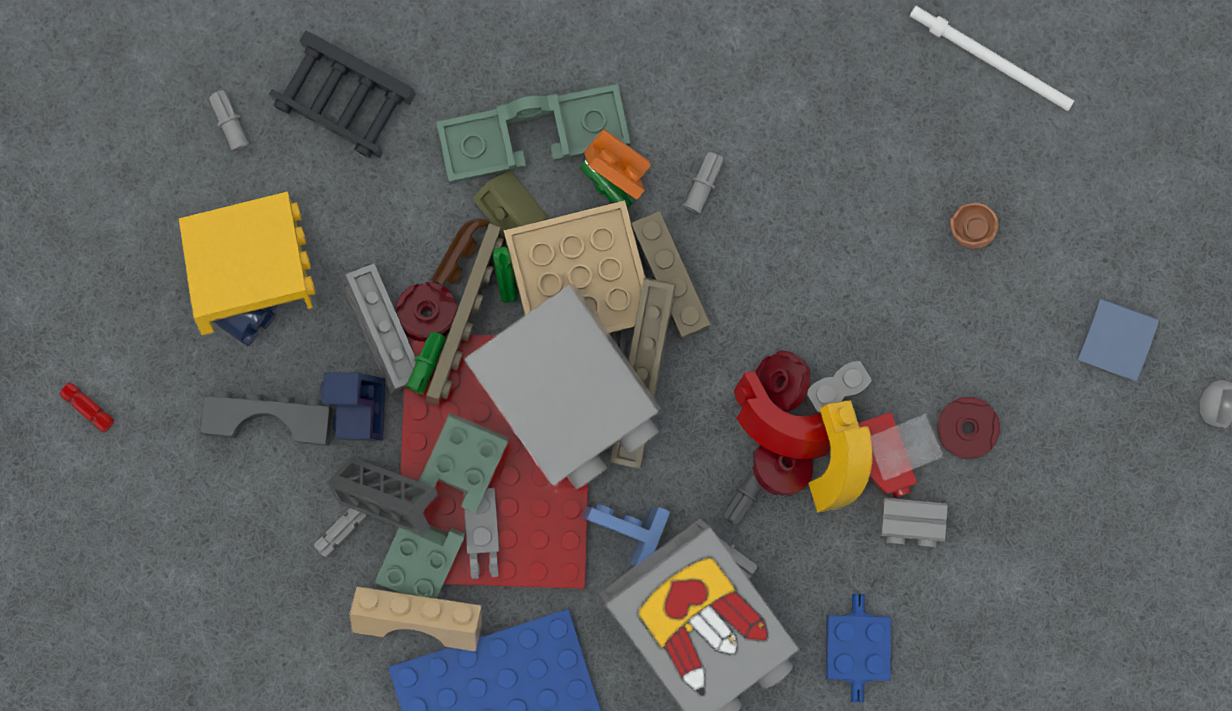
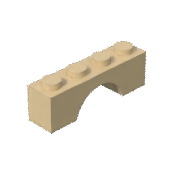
[350,587,482,651]

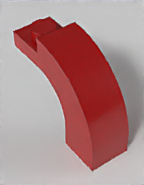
[733,371,831,459]

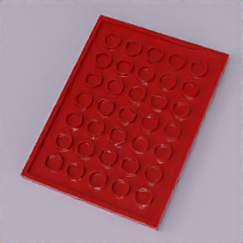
[400,334,588,589]

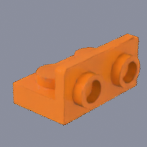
[584,129,651,200]

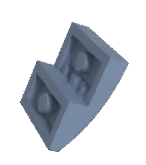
[1077,298,1159,382]

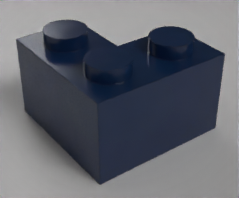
[320,372,386,441]

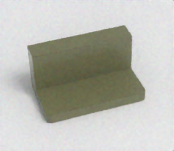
[472,171,547,240]

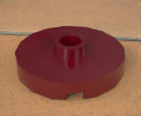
[396,282,458,342]
[755,350,811,412]
[937,397,1000,459]
[752,444,813,497]

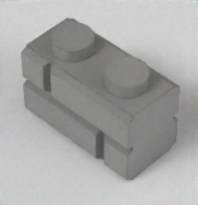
[879,498,948,547]

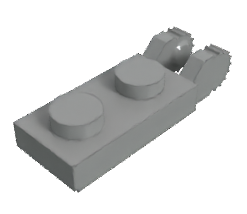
[463,488,499,579]

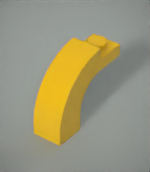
[808,400,872,513]

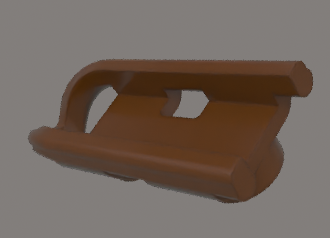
[431,218,492,286]

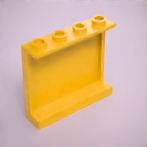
[179,191,316,335]

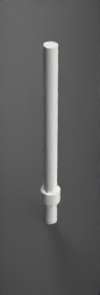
[910,6,1074,111]

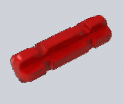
[59,383,114,432]

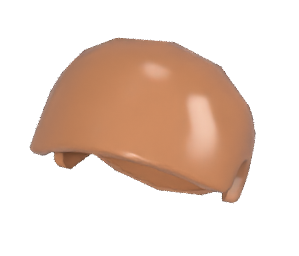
[950,202,999,250]

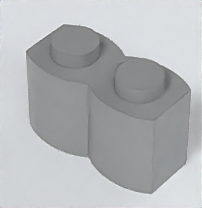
[805,361,872,414]

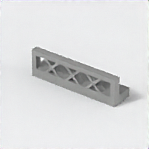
[341,263,416,395]

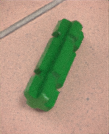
[492,246,518,303]

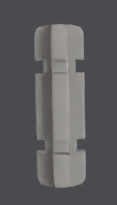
[314,508,367,557]

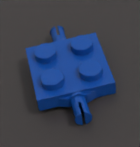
[826,594,891,702]

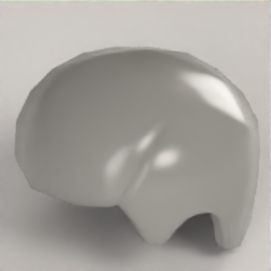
[1199,380,1232,428]

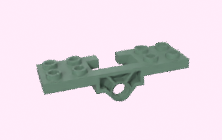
[436,84,631,183]
[374,413,509,599]

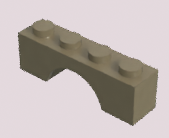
[631,211,711,341]

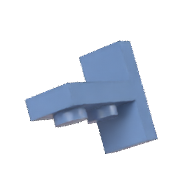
[582,504,670,566]

